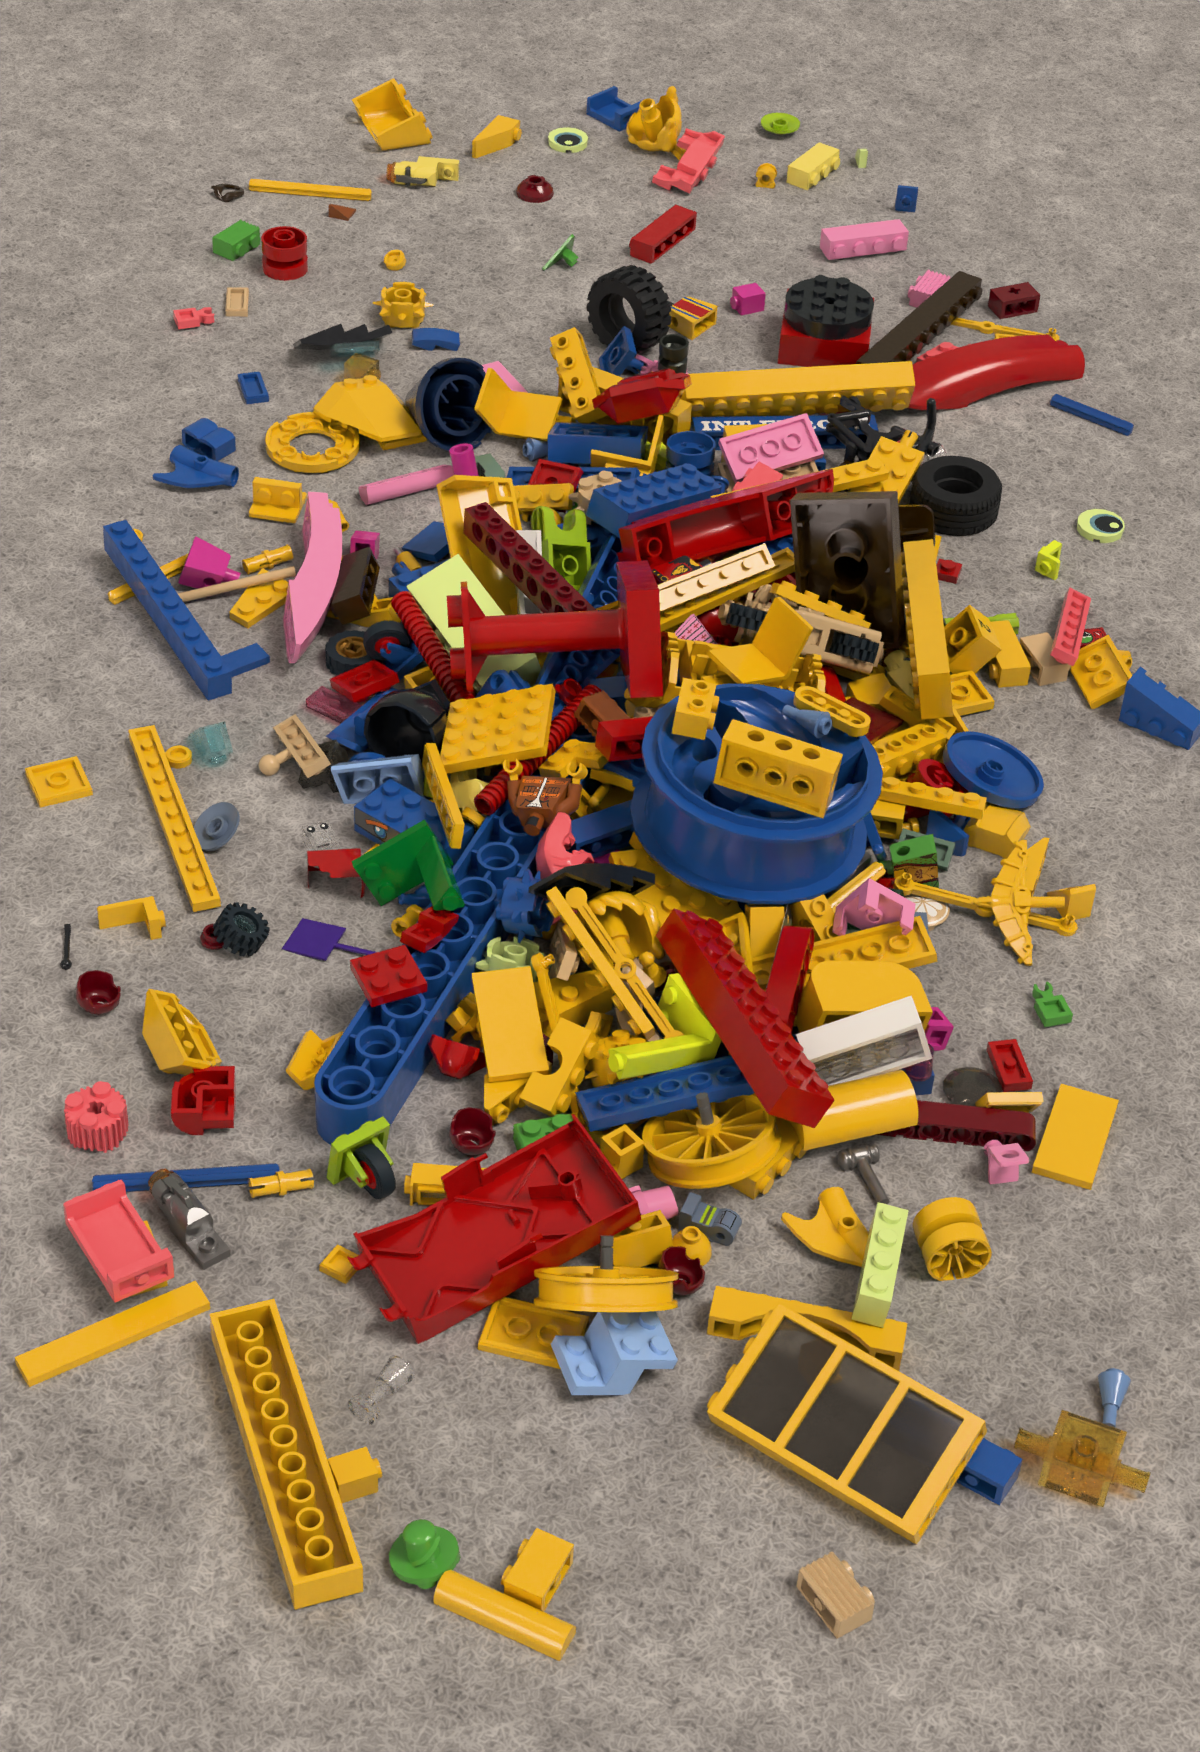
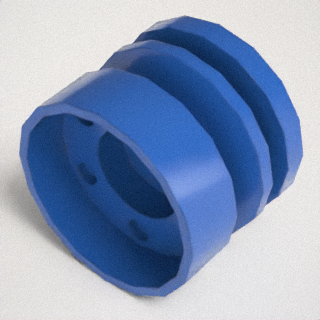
[666,431,716,477]

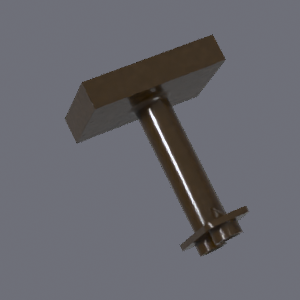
[790,491,935,649]

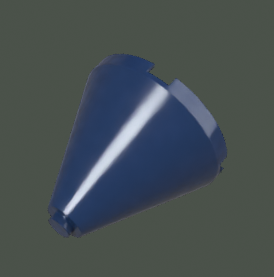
[405,357,492,452]

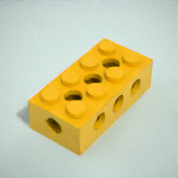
[713,719,843,818]

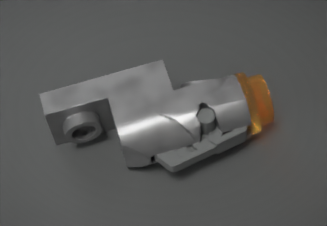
[148,1169,231,1270]

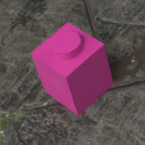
[730,283,766,316]
[350,530,380,560]

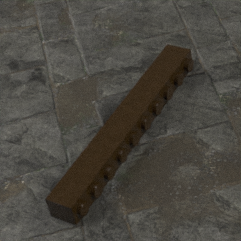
[856,271,983,364]

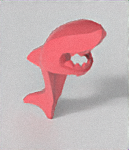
[536,812,595,926]

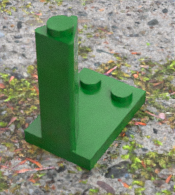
[352,819,465,911]

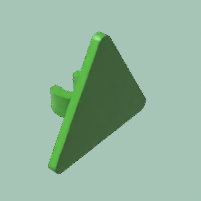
[542,234,578,271]

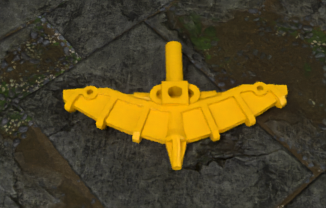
[974,840,1065,966]

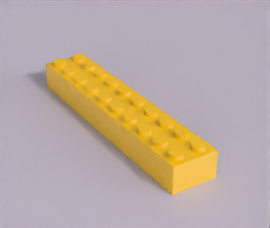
[681,361,915,422]
[901,539,953,720]
[210,1299,363,1610]

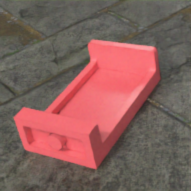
[63,1180,174,1303]

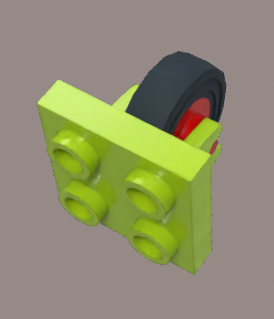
[326,1116,396,1199]

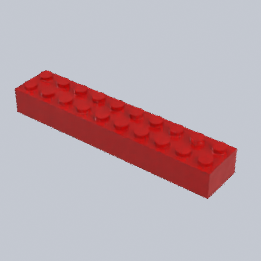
[655,908,835,1128]

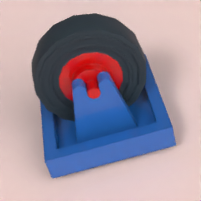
[363,621,424,681]

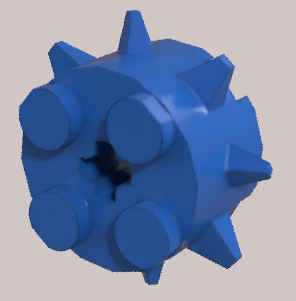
[496,869,554,944]

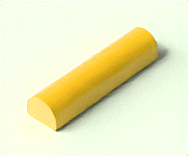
[434,1570,576,1661]

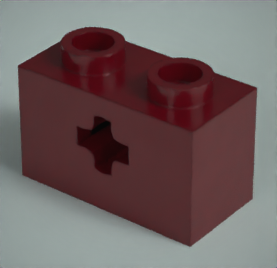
[988,282,1040,319]

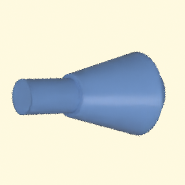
[522,438,548,461]
[782,705,832,738]
[1098,1368,1131,1429]

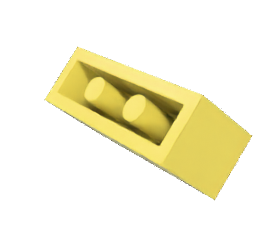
[786,142,840,190]

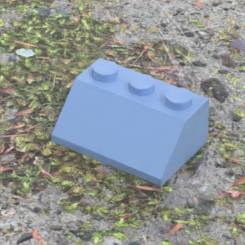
[331,754,424,804]

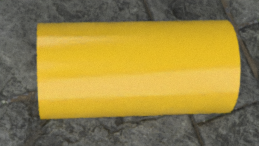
[791,1070,918,1151]

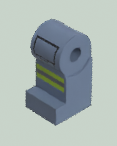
[678,1192,742,1246]

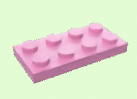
[718,413,824,484]

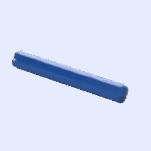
[1050,394,1134,436]

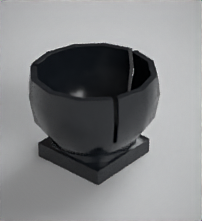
[364,679,450,762]

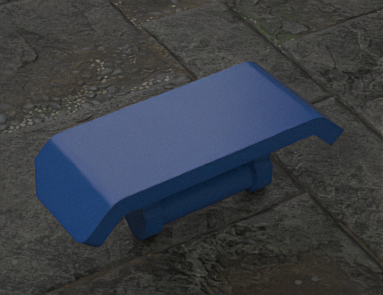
[325,687,397,753]

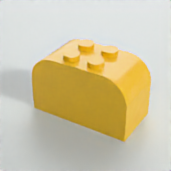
[796,960,933,1033]

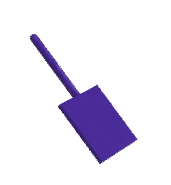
[282,918,376,961]

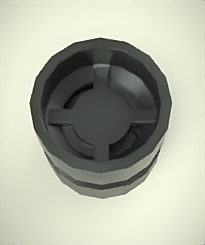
[658,334,689,373]

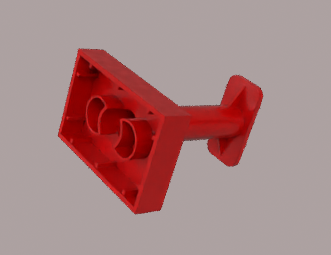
[447,560,663,698]

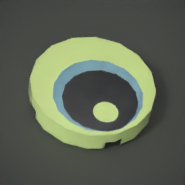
[548,127,588,153]
[1077,509,1125,543]

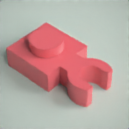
[173,307,215,330]

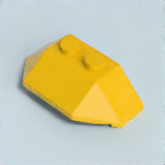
[142,989,222,1075]

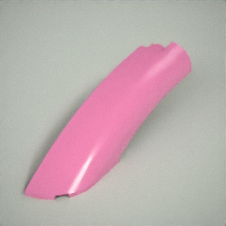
[283,492,342,663]

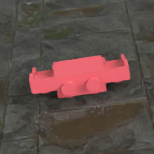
[652,128,725,194]

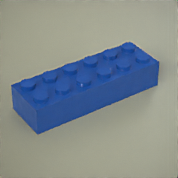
[586,463,722,538]

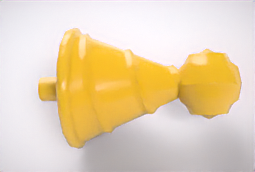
[639,951,667,988]

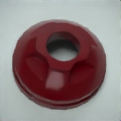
[516,175,554,203]

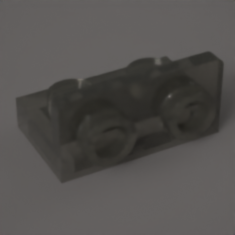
[298,740,349,793]

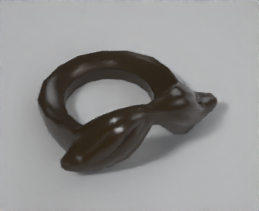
[211,183,244,202]

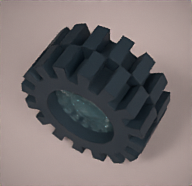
[213,902,270,957]

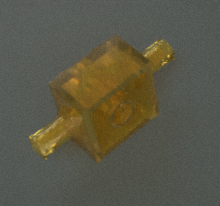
[1014,1410,1151,1507]

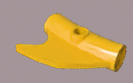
[781,1187,869,1267]

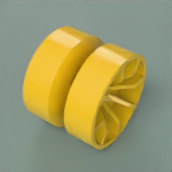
[912,1197,992,1281]

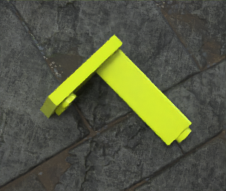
[608,973,721,1080]

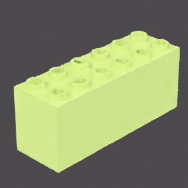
[406,554,541,694]

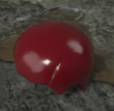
[76,970,121,1015]
[449,1107,496,1155]
[657,1246,705,1296]

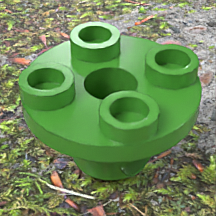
[389,1519,461,1589]

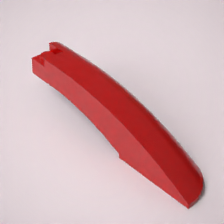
[908,334,1085,410]
[617,469,834,568]

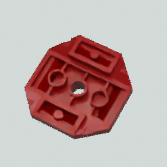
[592,369,692,423]

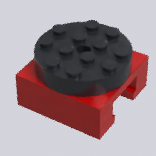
[778,275,874,367]

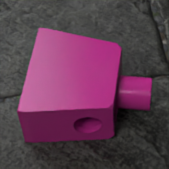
[178,536,241,589]

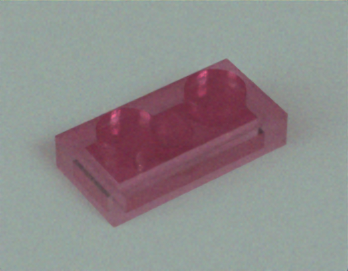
[306,686,362,724]

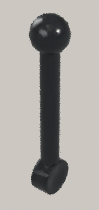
[60,924,72,970]

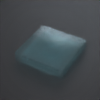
[330,341,380,358]

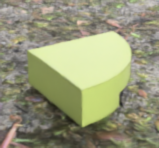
[855,149,868,168]

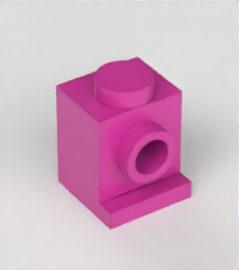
[924,1007,954,1051]

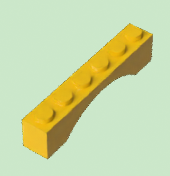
[707,1286,908,1371]

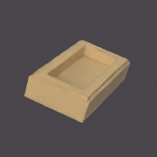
[225,287,249,317]

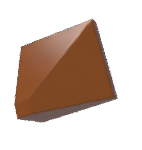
[328,204,356,221]

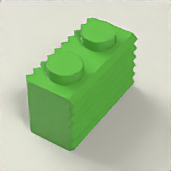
[212,220,260,261]

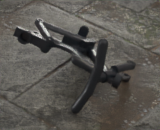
[826,396,940,482]

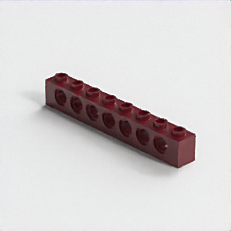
[463,502,596,613]

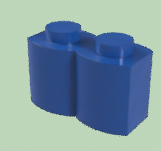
[182,418,236,461]

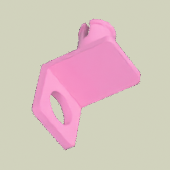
[984,1140,1029,1185]

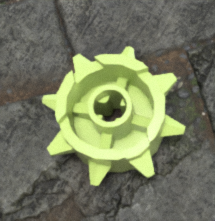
[475,936,552,982]

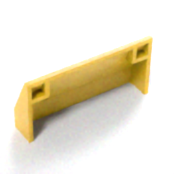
[436,475,522,615]

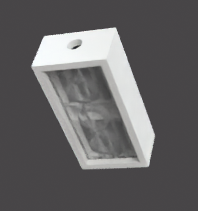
[796,995,932,1086]

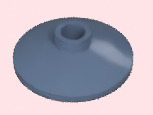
[193,802,240,851]

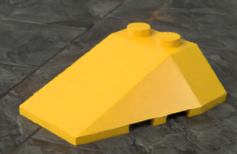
[313,375,421,442]

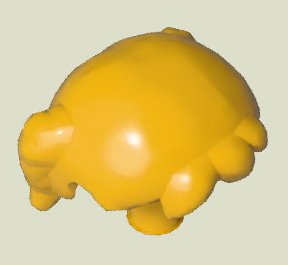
[626,86,682,152]
[573,891,665,970]

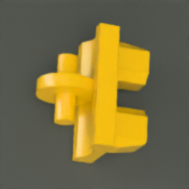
[445,992,480,1042]

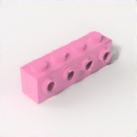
[820,219,909,260]

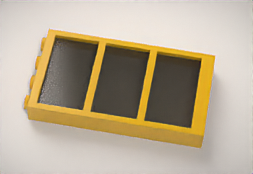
[707,1303,987,1545]

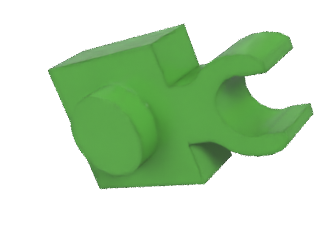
[1032,982,1073,1027]

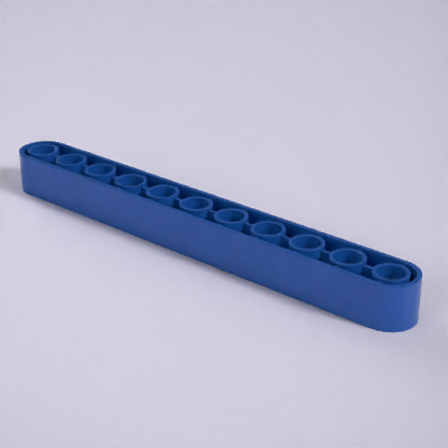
[315,709,602,1145]

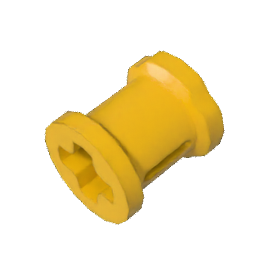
[391,904,424,938]

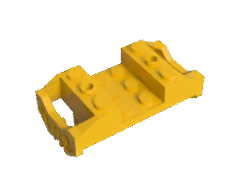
[661,632,826,703]

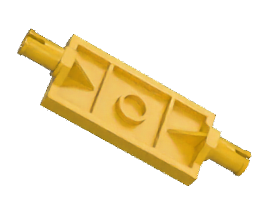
[850,430,925,504]

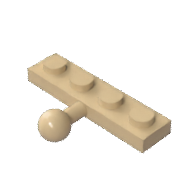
[259,714,331,778]
[548,921,580,981]

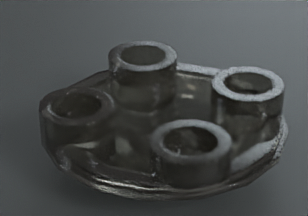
[943,1067,1002,1106]

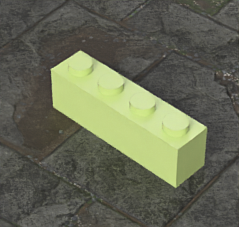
[852,1202,909,1328]

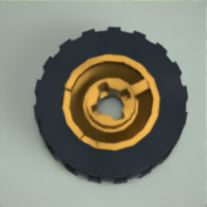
[325,630,382,676]

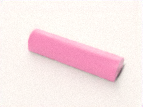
[358,464,454,505]

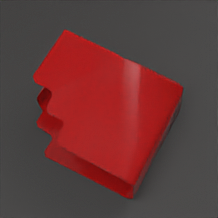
[307,848,365,898]

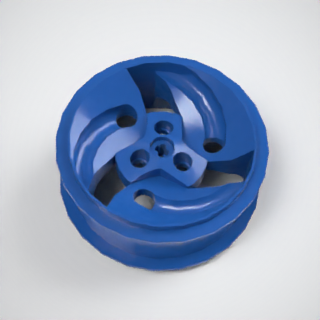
[630,683,883,904]

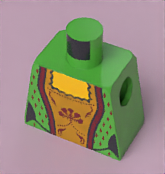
[877,834,939,888]

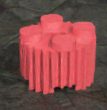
[64,1081,129,1153]

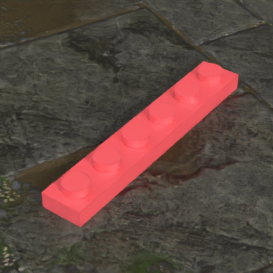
[1050,587,1091,666]

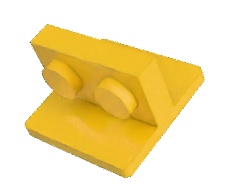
[249,477,307,523]

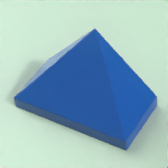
[926,810,969,857]

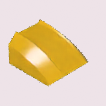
[964,804,1031,859]

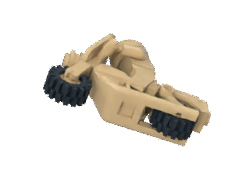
[718,584,884,674]

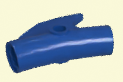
[153,445,239,488]

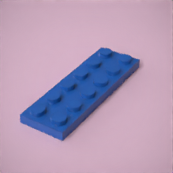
[575,1055,754,1132]

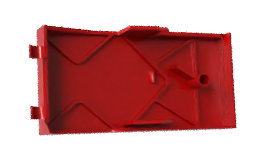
[347,1114,641,1344]

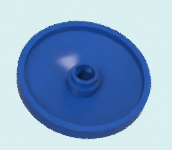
[943,731,1044,809]

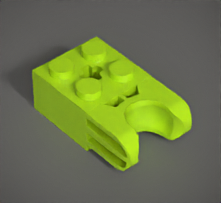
[531,506,591,591]

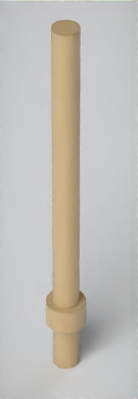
[177,566,296,602]

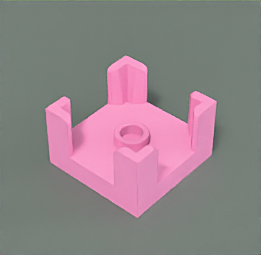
[832,878,916,936]

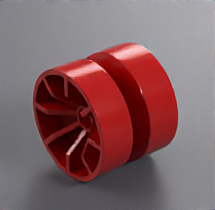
[261,226,308,281]

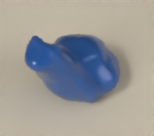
[398,884,431,908]

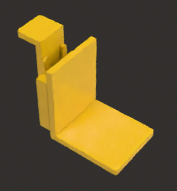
[474,368,577,441]
[591,415,664,476]
[700,597,813,688]

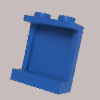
[587,86,641,132]

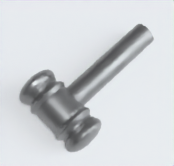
[837,1142,890,1204]

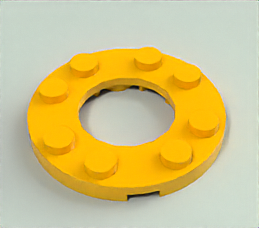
[265,412,359,473]

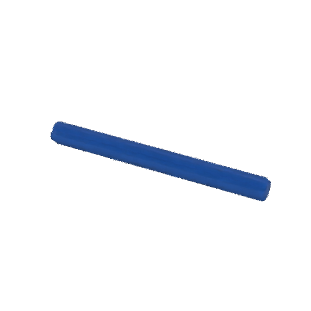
[92,1163,279,1192]

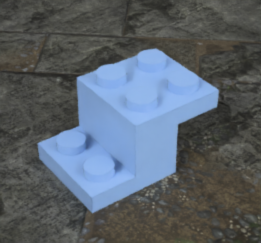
[551,1311,678,1395]

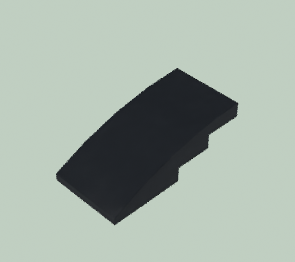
[293,324,392,350]
[529,863,655,901]

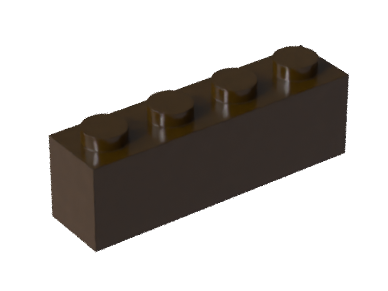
[330,547,380,625]

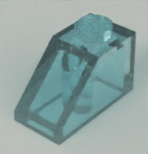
[189,721,233,765]

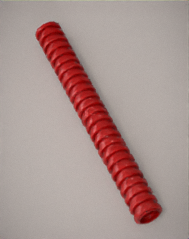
[391,591,475,702]
[474,684,602,816]

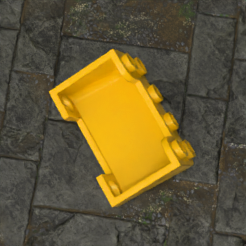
[351,78,433,151]

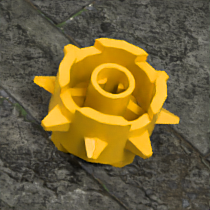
[373,282,433,328]
[584,1029,650,1088]

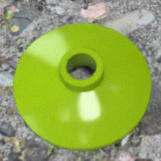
[761,113,800,135]

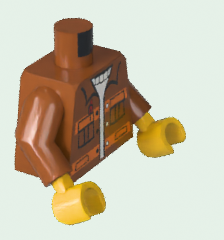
[503,759,588,836]

